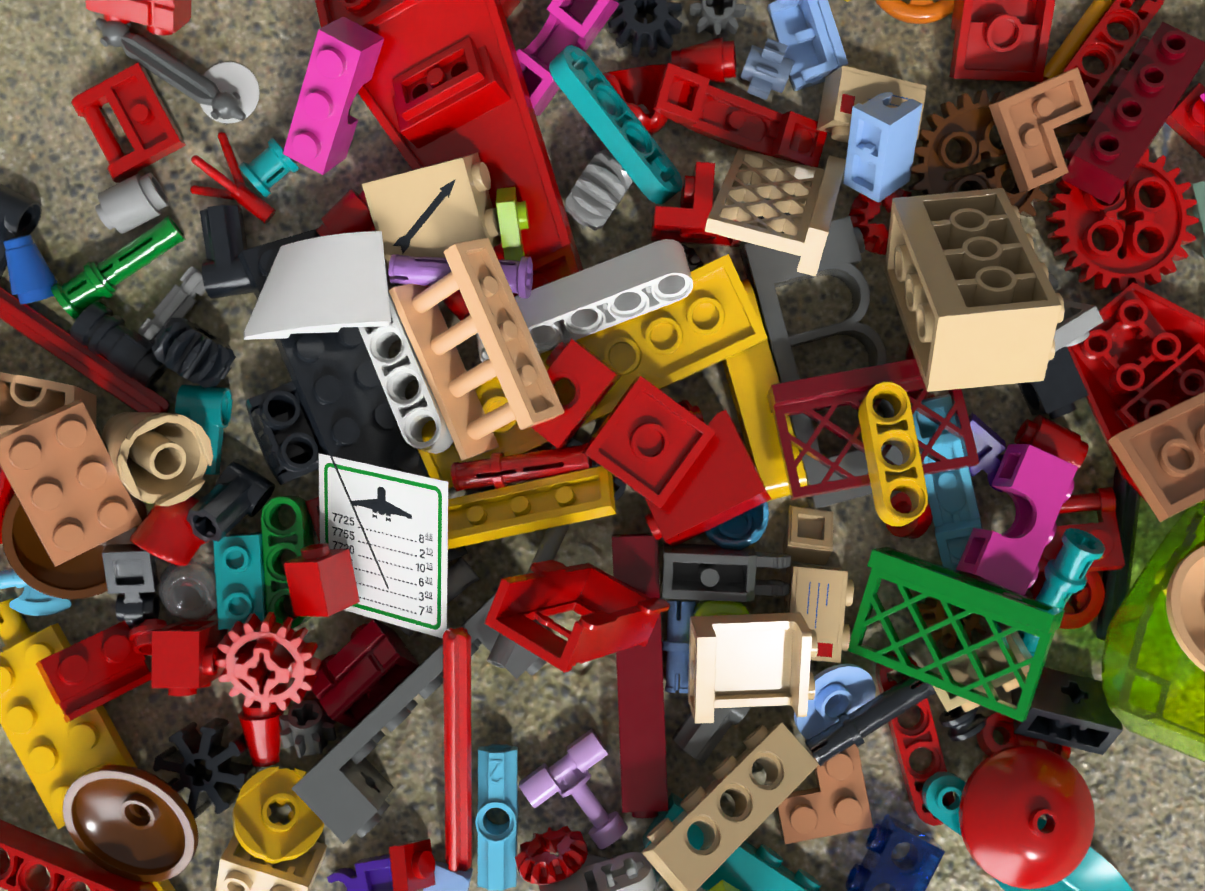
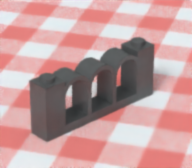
[740,216,924,509]

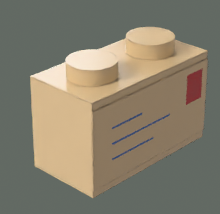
[817,65,927,143]
[783,564,854,663]

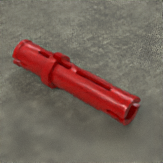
[451,443,593,492]

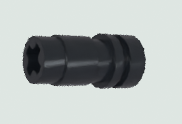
[70,301,167,388]

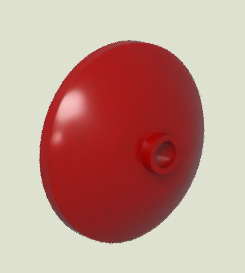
[959,745,1095,889]

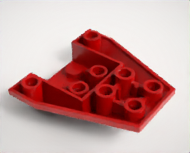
[1067,282,1205,502]

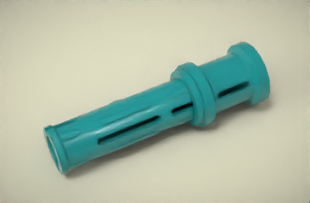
[1017,528,1105,657]

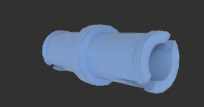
[662,600,696,693]

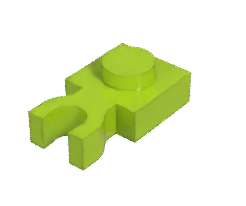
[496,187,529,261]

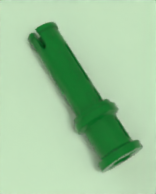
[51,216,186,319]

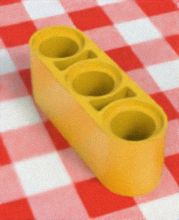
[858,382,928,527]

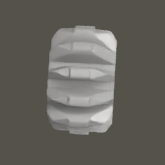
[565,149,634,231]

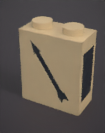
[362,153,502,269]

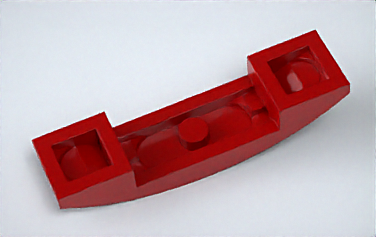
[653,63,828,168]

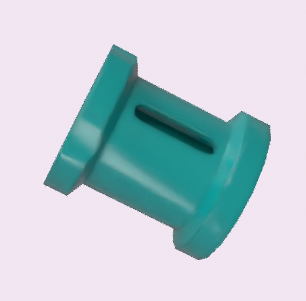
[238,138,300,197]

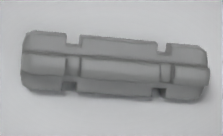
[138,267,206,345]

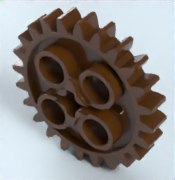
[908,90,1055,225]

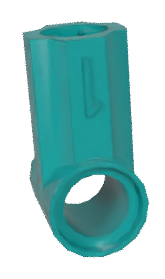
[175,384,232,475]

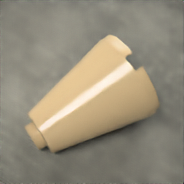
[102,412,213,506]

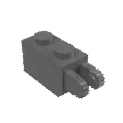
[662,543,791,602]

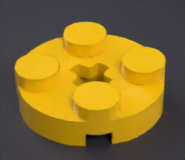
[232,767,324,864]

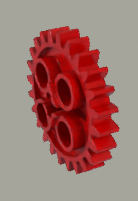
[1046,148,1199,293]

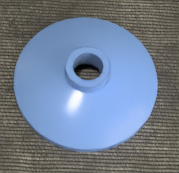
[794,664,876,739]

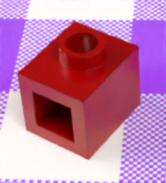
[283,543,360,617]

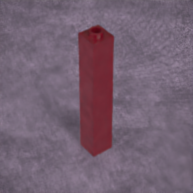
[612,533,668,819]

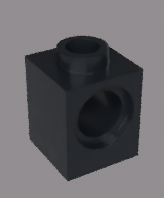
[1018,347,1088,419]

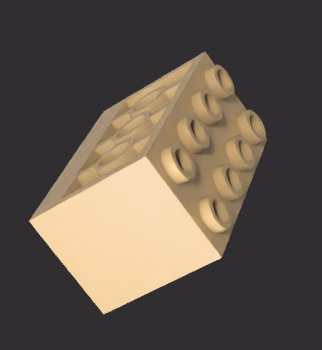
[884,188,1065,392]

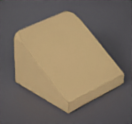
[783,506,834,565]

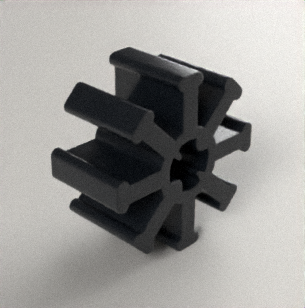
[153,718,257,819]

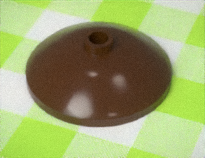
[1,491,147,599]
[63,765,199,882]

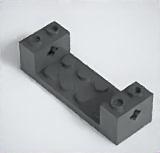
[291,593,553,844]

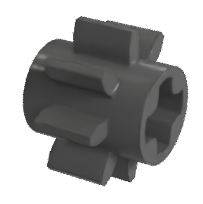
[689,0,746,39]
[279,699,337,758]

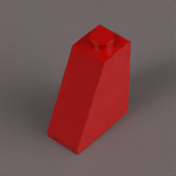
[645,409,771,547]

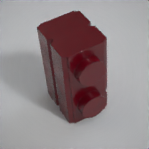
[311,619,419,728]

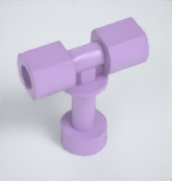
[519,728,628,849]

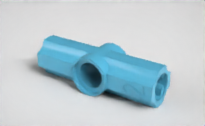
[475,744,519,891]

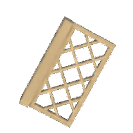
[705,148,846,276]

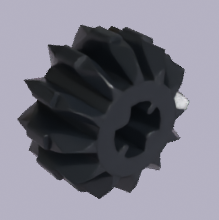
[608,0,683,58]
[151,317,236,388]

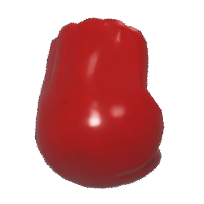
[602,64,668,135]
[130,496,210,566]

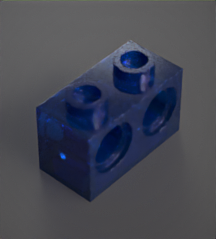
[846,814,945,891]

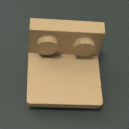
[215,833,327,891]

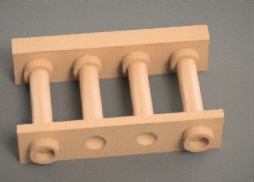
[389,238,565,460]

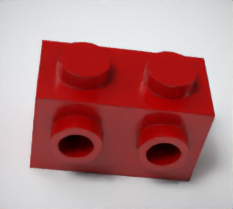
[151,620,227,696]

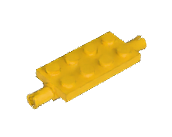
[0,598,137,829]

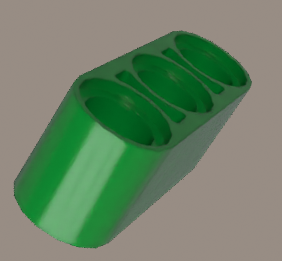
[261,496,314,628]

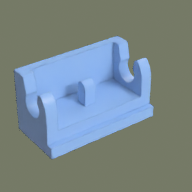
[767,0,848,91]
[843,92,923,203]

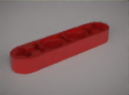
[1062,0,1165,123]
[875,651,955,826]

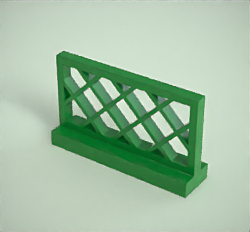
[847,547,1065,722]

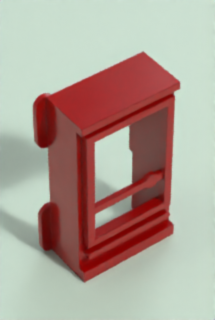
[484,560,670,673]

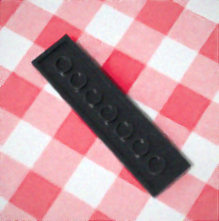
[239,228,468,589]

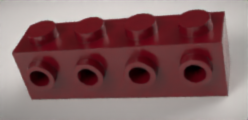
[1062,22,1205,205]

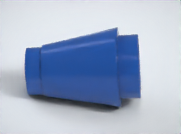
[3,234,58,304]

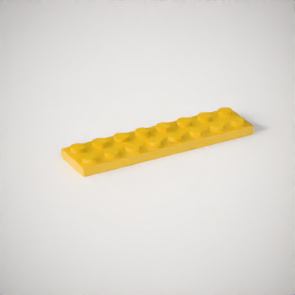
[418,254,768,490]

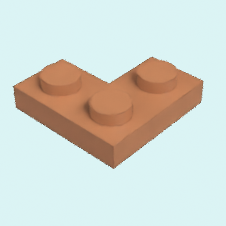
[989,67,1093,192]
[777,744,873,844]

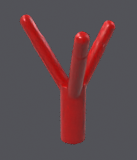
[190,132,276,224]

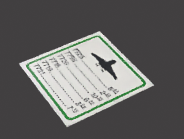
[318,453,448,639]

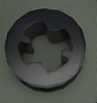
[939,705,986,742]

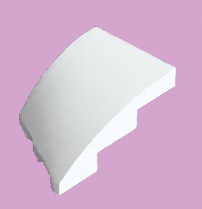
[243,231,391,340]

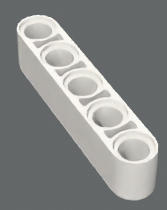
[476,239,693,362]
[358,263,453,454]

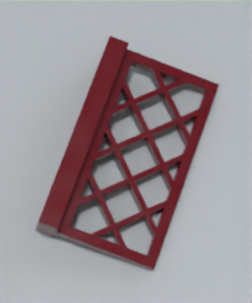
[767,358,980,500]

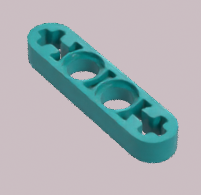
[549,45,683,205]

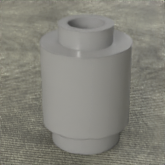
[95,173,169,234]

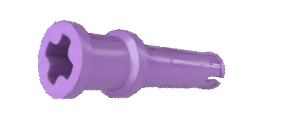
[388,254,533,299]

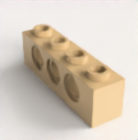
[641,722,819,891]

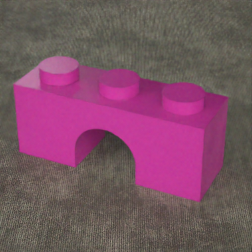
[516,0,619,116]
[283,17,384,175]
[956,444,1078,596]

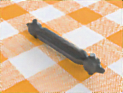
[96,18,246,121]

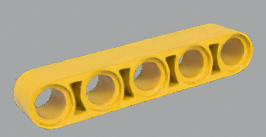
[722,279,808,502]

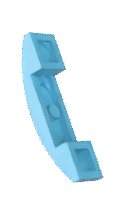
[913,394,983,572]

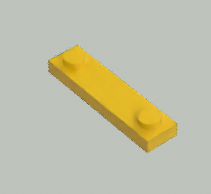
[448,466,616,549]

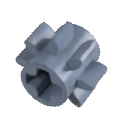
[740,38,795,100]

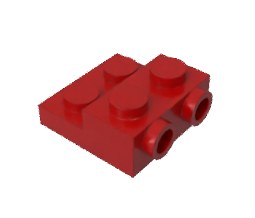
[949,0,1055,82]

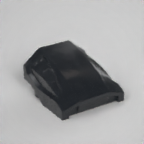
[246,381,324,485]

